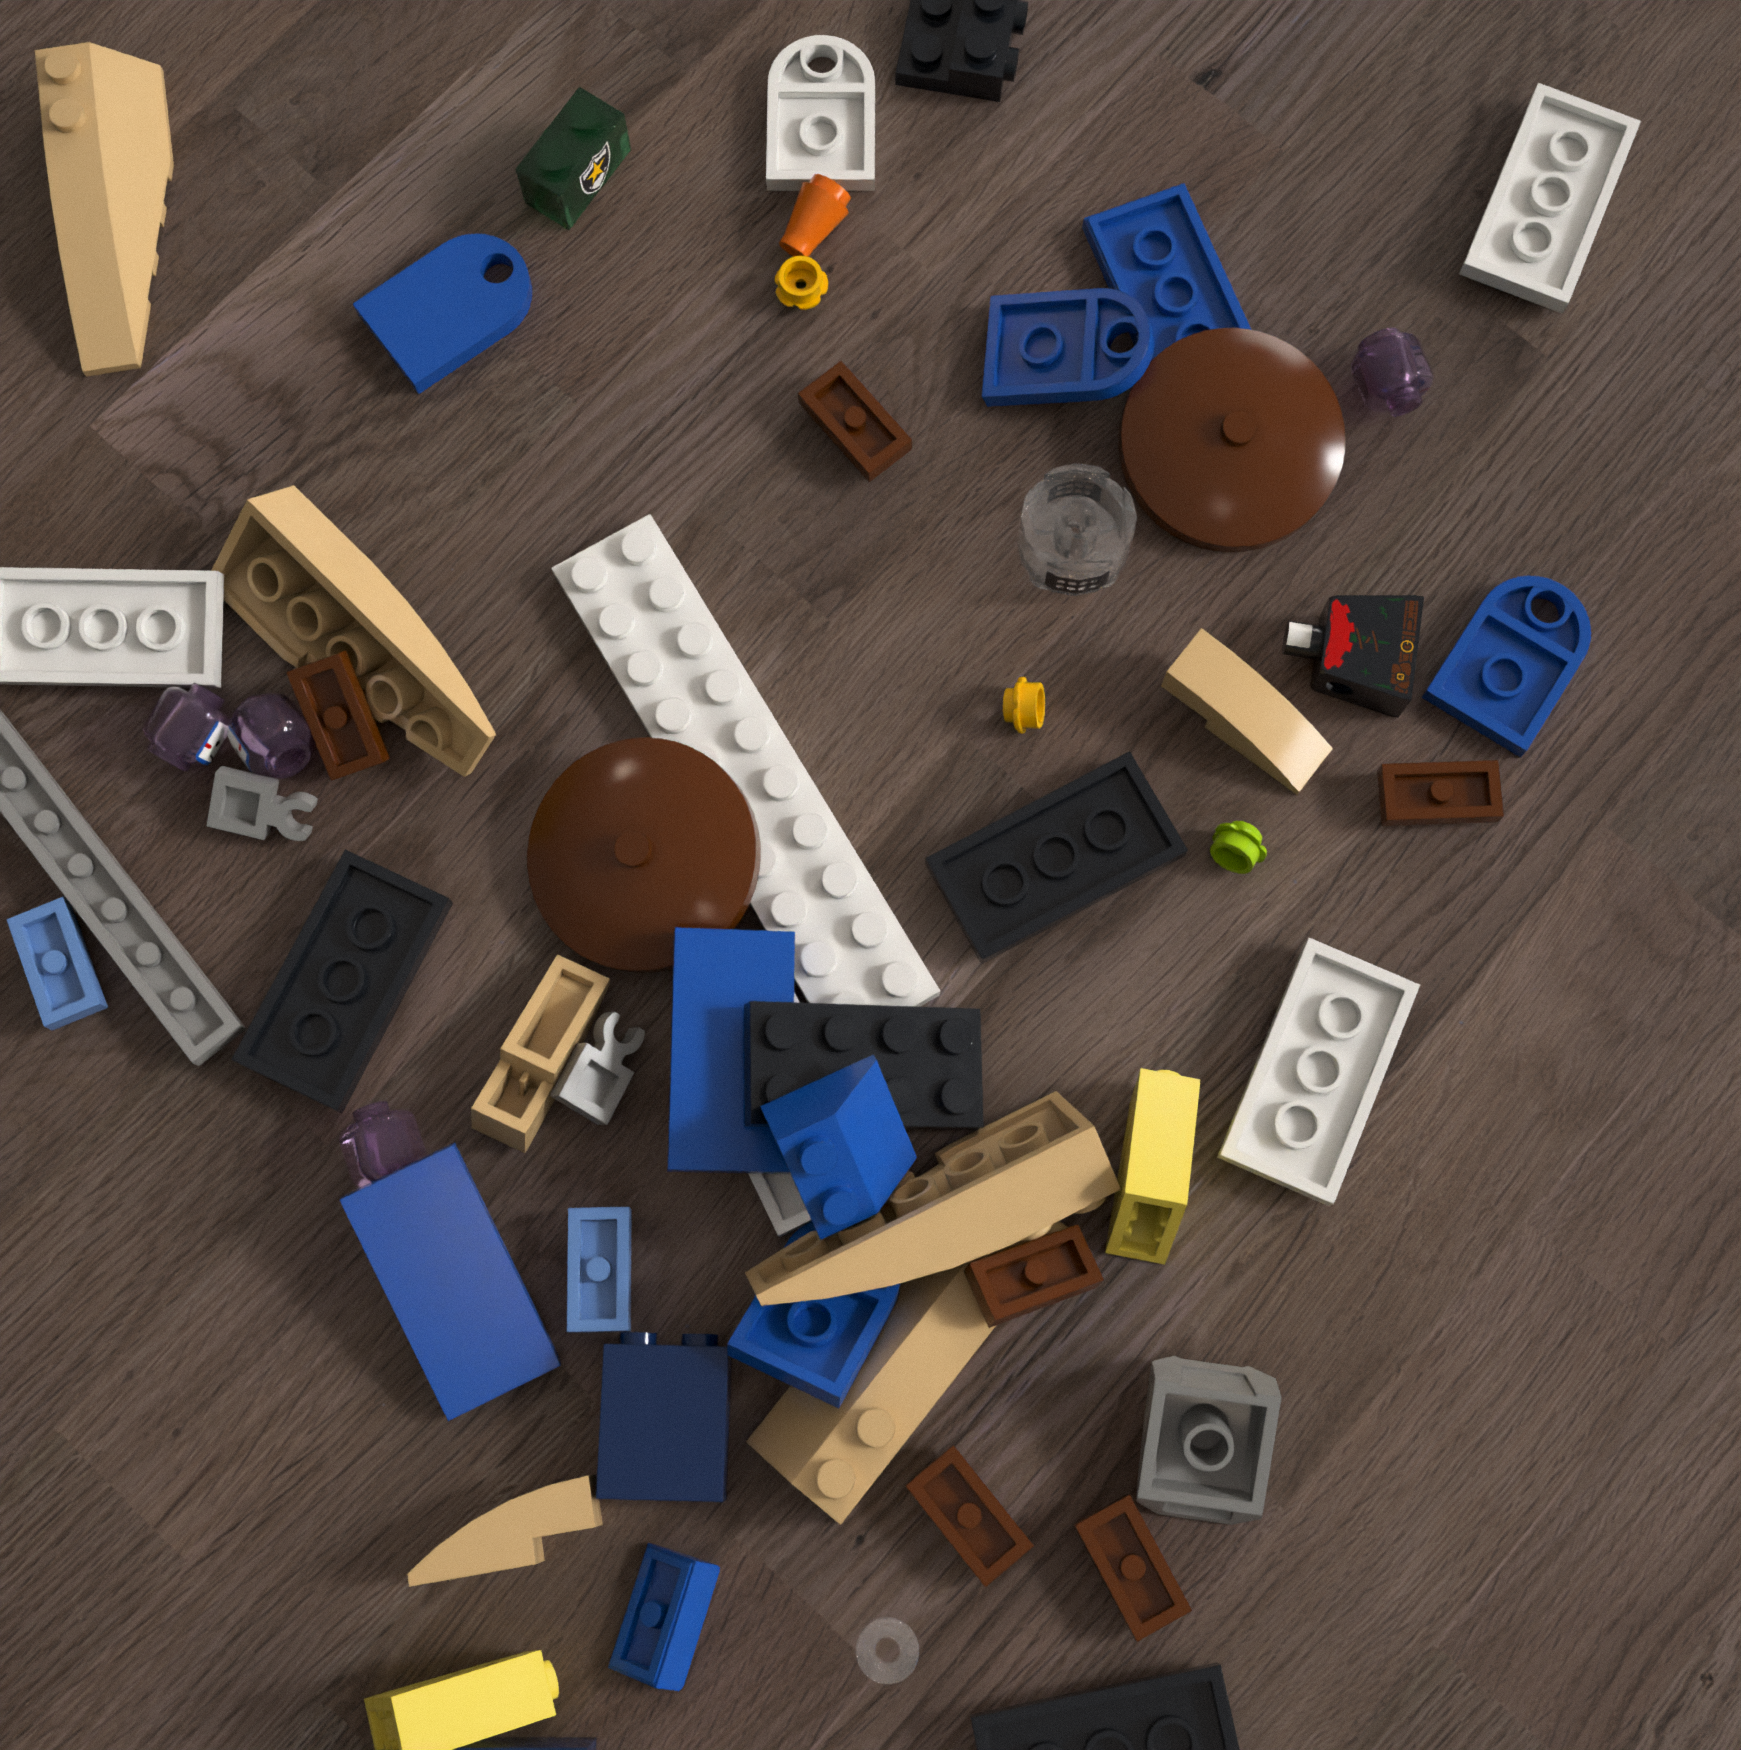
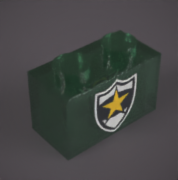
[515,87,631,230]

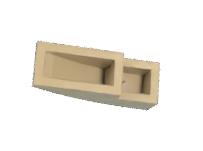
[1161,628,1333,795]
[471,954,610,1153]
[407,1474,603,1587]

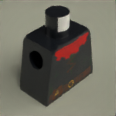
[1282,595,1424,718]

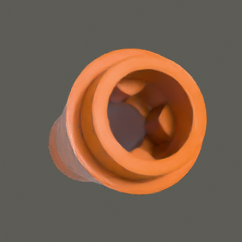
[779,174,851,257]

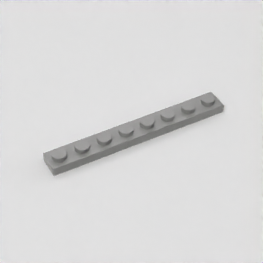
[0,709,247,1066]

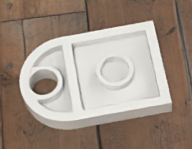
[766,35,875,191]

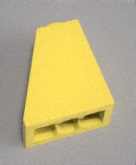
[1105,1068,1200,1265]
[364,1650,559,1750]

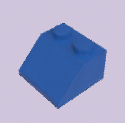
[760,1055,917,1240]

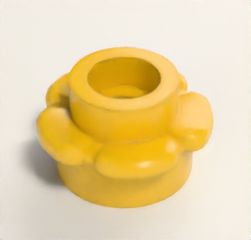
[775,256,828,310]
[1003,677,1045,734]

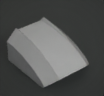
[1136,1356,1282,1525]

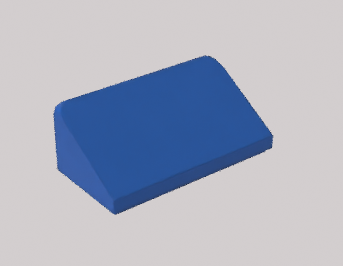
[608,1543,720,1691]

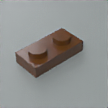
[798,361,912,482]
[286,650,390,781]
[1377,760,1504,826]
[964,1224,1104,1328]
[905,1445,1034,1588]
[1073,1494,1192,1642]

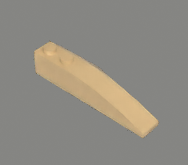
[35,42,174,377]
[211,485,496,777]
[745,1091,1121,1306]
[746,1221,1068,1525]

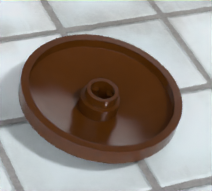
[1118,328,1345,552]
[527,737,761,973]

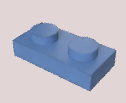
[6,897,108,1031]
[567,1207,632,1333]

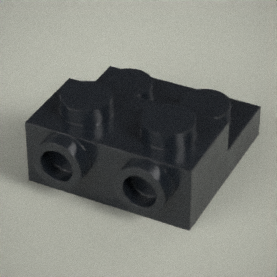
[895,0,1029,102]

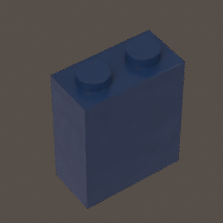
[596,1332,732,1502]

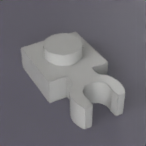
[207,766,318,841]
[549,1012,645,1125]

